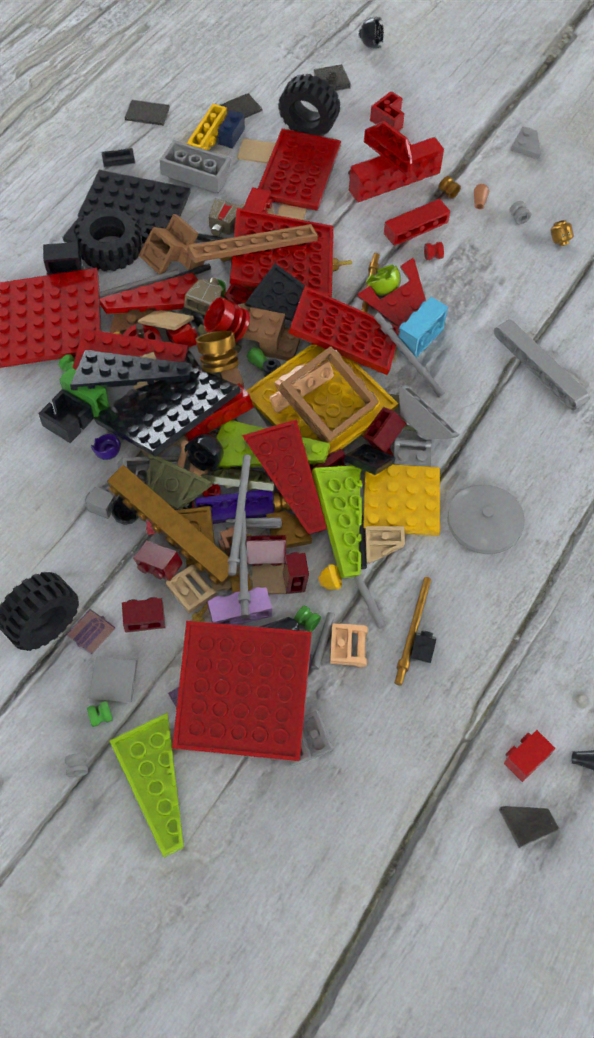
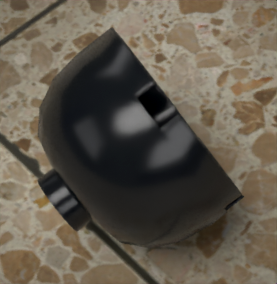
[359,17,384,48]
[184,433,224,472]

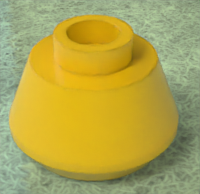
[318,564,342,590]

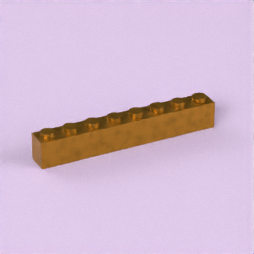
[107,465,239,586]

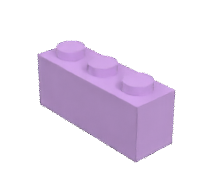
[208,587,272,625]

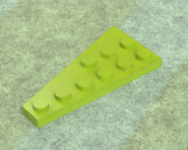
[206,420,330,470]
[311,466,362,579]
[109,712,184,858]

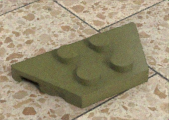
[146,454,213,510]
[201,467,274,491]

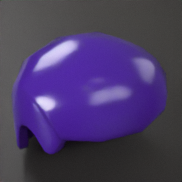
[91,434,121,460]

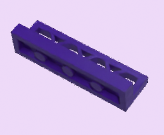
[196,490,275,524]

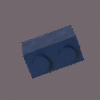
[218,110,245,149]

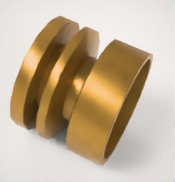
[196,331,239,373]

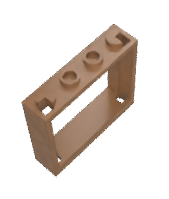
[278,347,379,443]

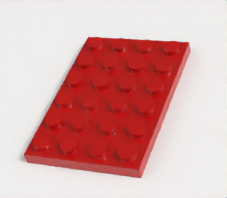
[258,129,341,211]
[288,286,399,375]

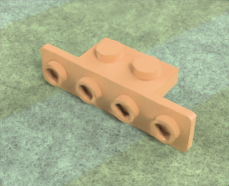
[269,361,334,412]

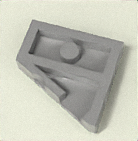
[511,126,541,160]

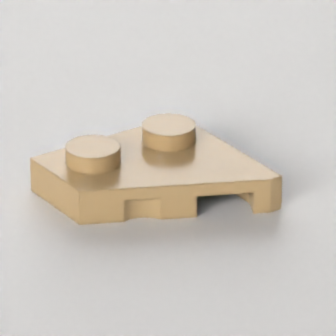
[365,526,405,564]

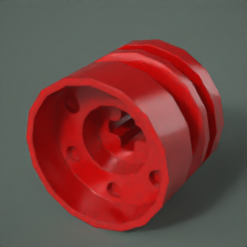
[204,297,250,343]

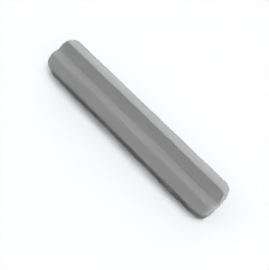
[225,517,282,529]

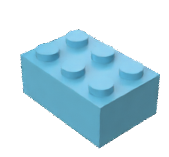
[397,297,448,358]

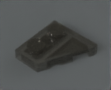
[499,806,559,848]

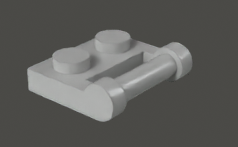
[393,437,432,467]

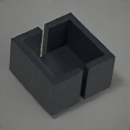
[43,242,83,275]
[38,389,94,443]

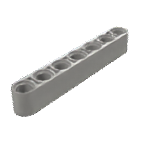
[494,319,590,410]

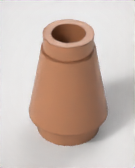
[474,184,490,209]

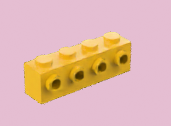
[186,103,227,151]

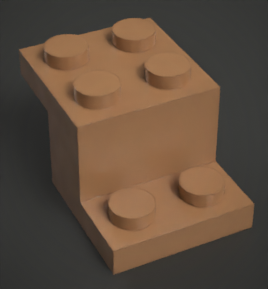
[139,214,199,274]
[242,307,301,361]

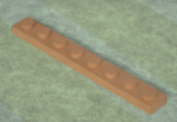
[187,224,318,263]

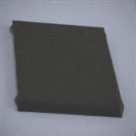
[220,93,262,118]
[125,100,170,126]

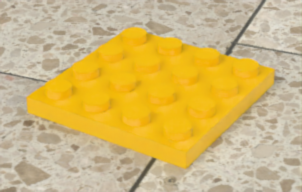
[363,465,440,536]

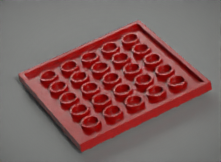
[229,208,334,298]
[0,268,101,368]
[172,621,312,761]

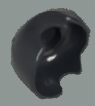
[111,496,139,525]

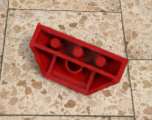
[364,121,413,177]

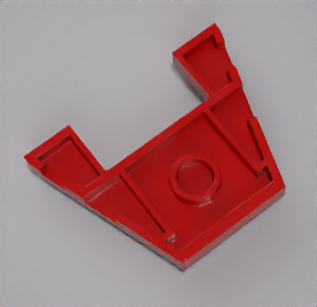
[357,258,426,327]

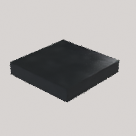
[344,444,396,475]

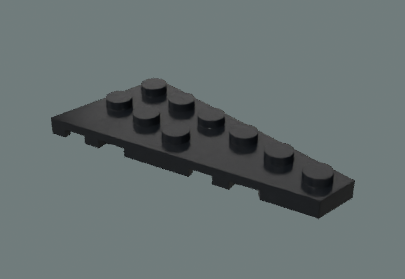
[70,350,192,390]

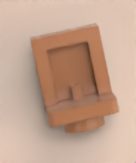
[218,526,234,556]

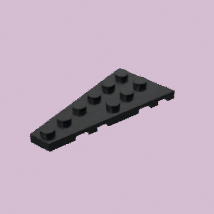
[244,263,307,321]

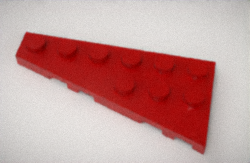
[99,273,198,314]
[242,419,327,535]

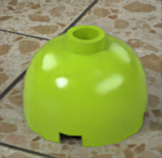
[366,264,401,296]

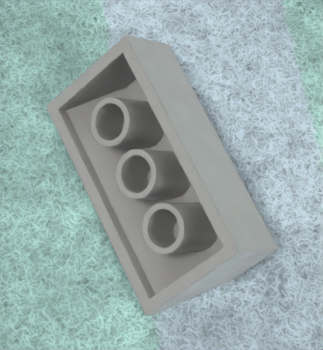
[160,140,231,193]

